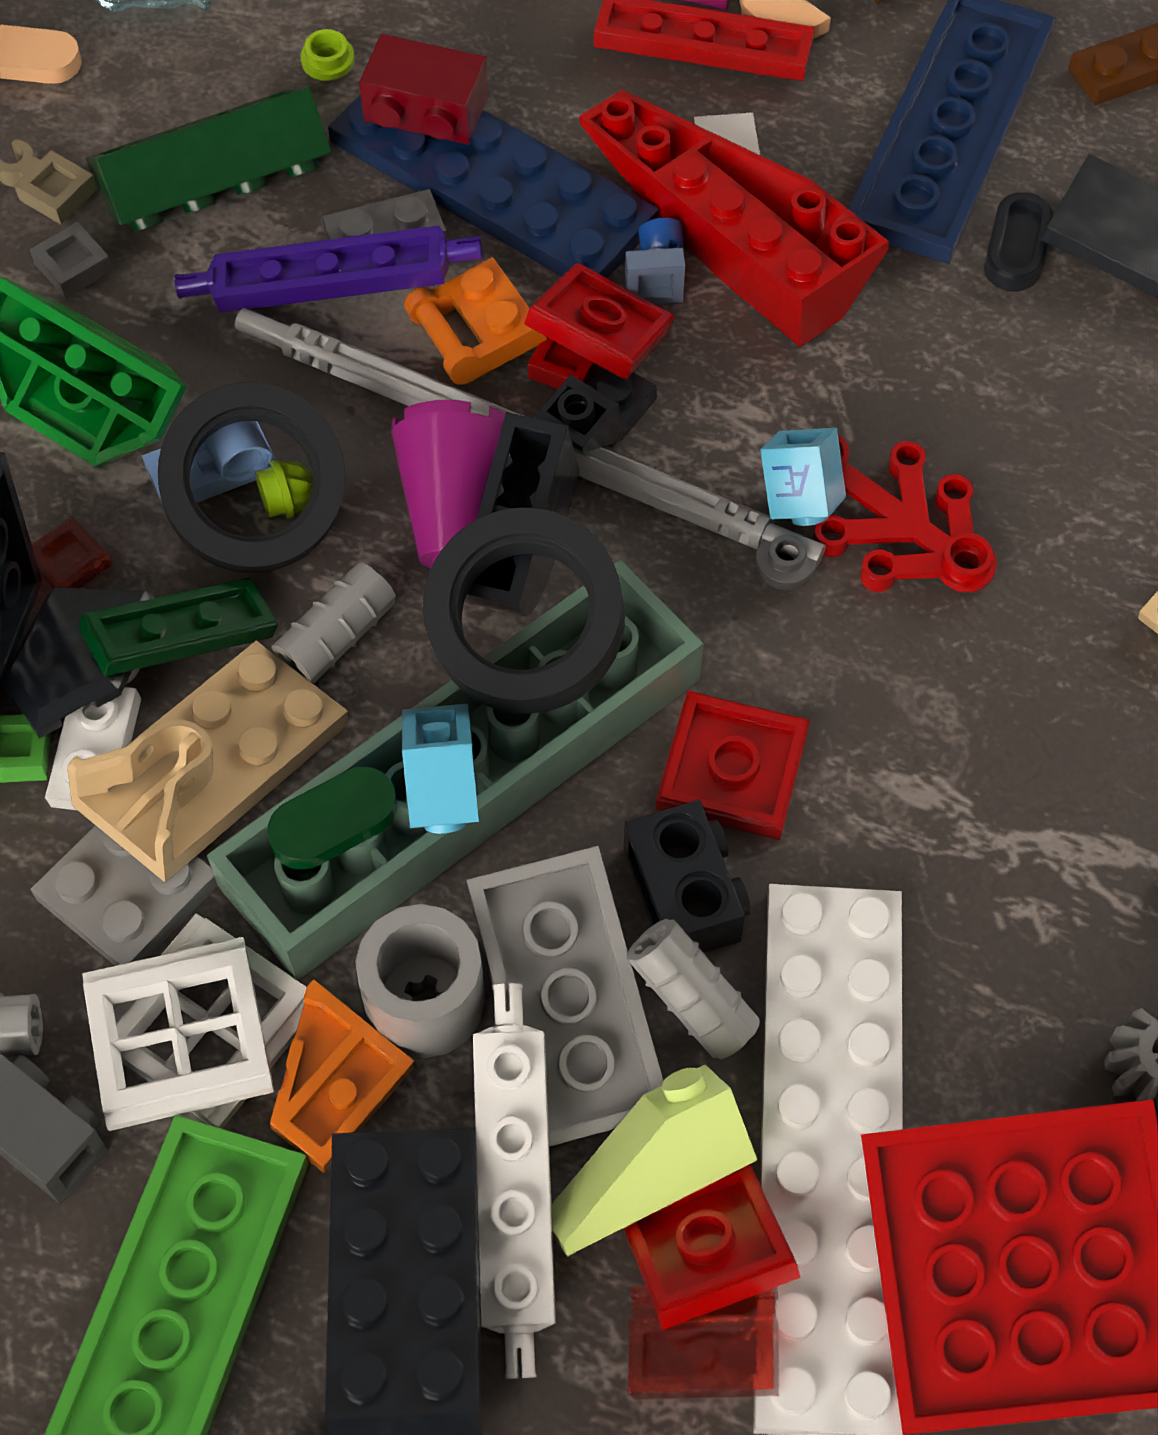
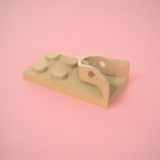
[67,641,348,882]

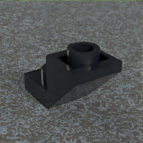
[534,367,657,453]

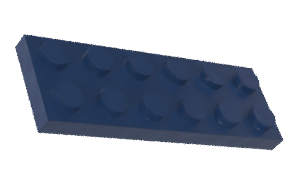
[848,0,1056,264]
[328,95,659,279]

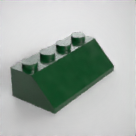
[86,87,332,231]

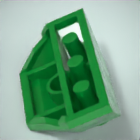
[0,276,187,467]

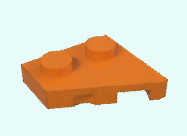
[270,979,414,1173]

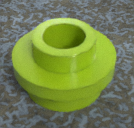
[300,29,355,81]

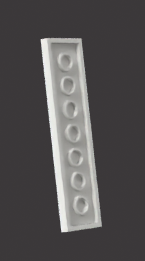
[753,884,903,1435]

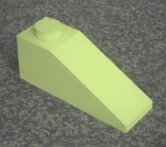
[551,1065,757,1256]

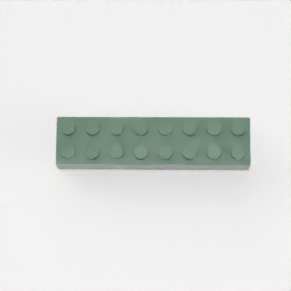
[207,559,704,981]

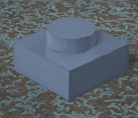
[625,248,685,304]

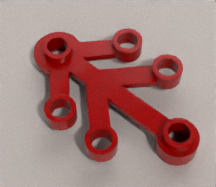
[813,434,997,592]

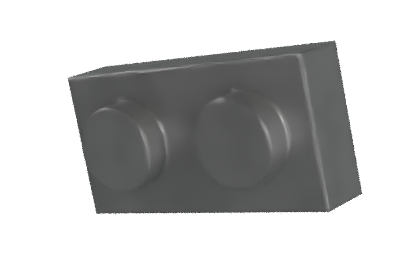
[322,189,446,240]

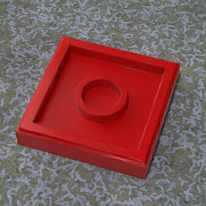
[524,263,675,380]
[655,690,810,840]
[623,1164,800,1330]

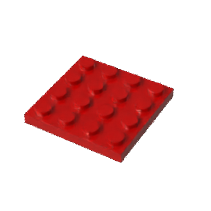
[861,1099,1158,1435]

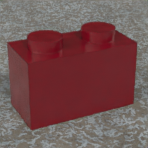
[359,34,489,144]

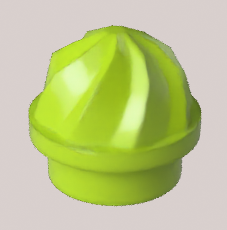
[255,459,313,519]

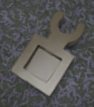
[0,139,97,224]

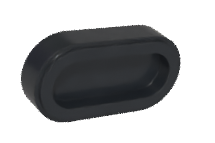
[984,192,1053,292]

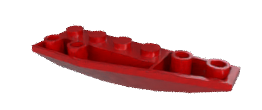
[579,90,889,347]

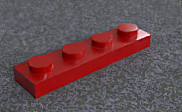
[594,0,815,81]

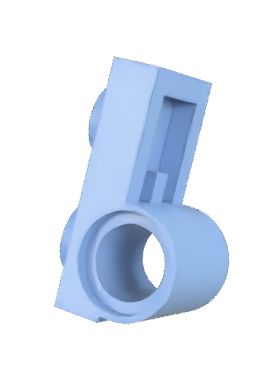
[142,421,276,504]

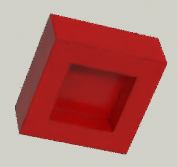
[527,337,599,389]

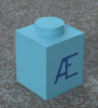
[760,428,846,526]

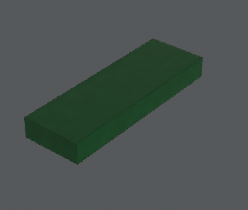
[78,577,278,677]

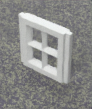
[114,913,307,1129]
[82,937,274,1131]

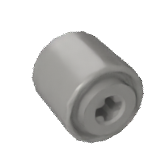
[355,904,486,1059]

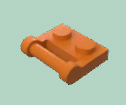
[404,257,547,385]

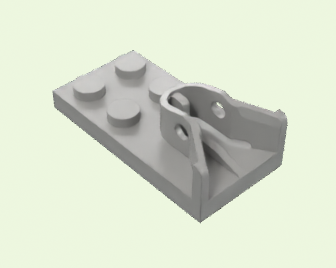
[464,846,663,1147]

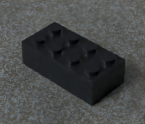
[325,1128,483,1435]

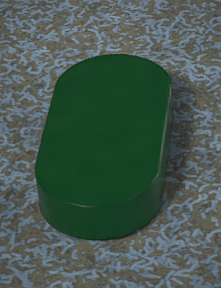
[267,767,397,870]

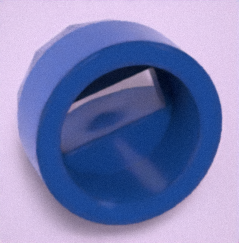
[638,218,685,250]

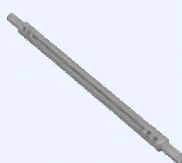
[235,308,826,568]

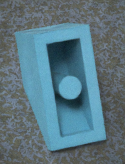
[402,704,479,834]

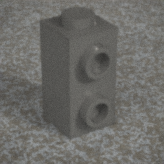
[0,1053,108,1205]

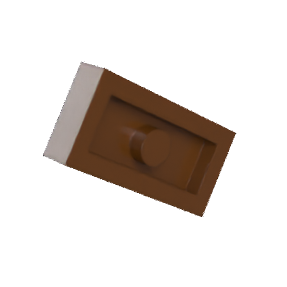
[1068,23,1158,105]

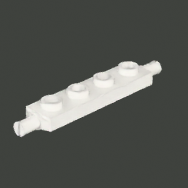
[473,983,556,1378]

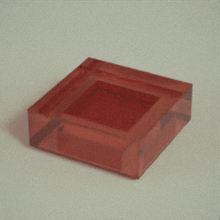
[32,516,112,589]

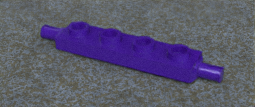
[174,225,483,313]

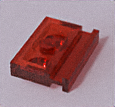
[628,1286,779,1400]

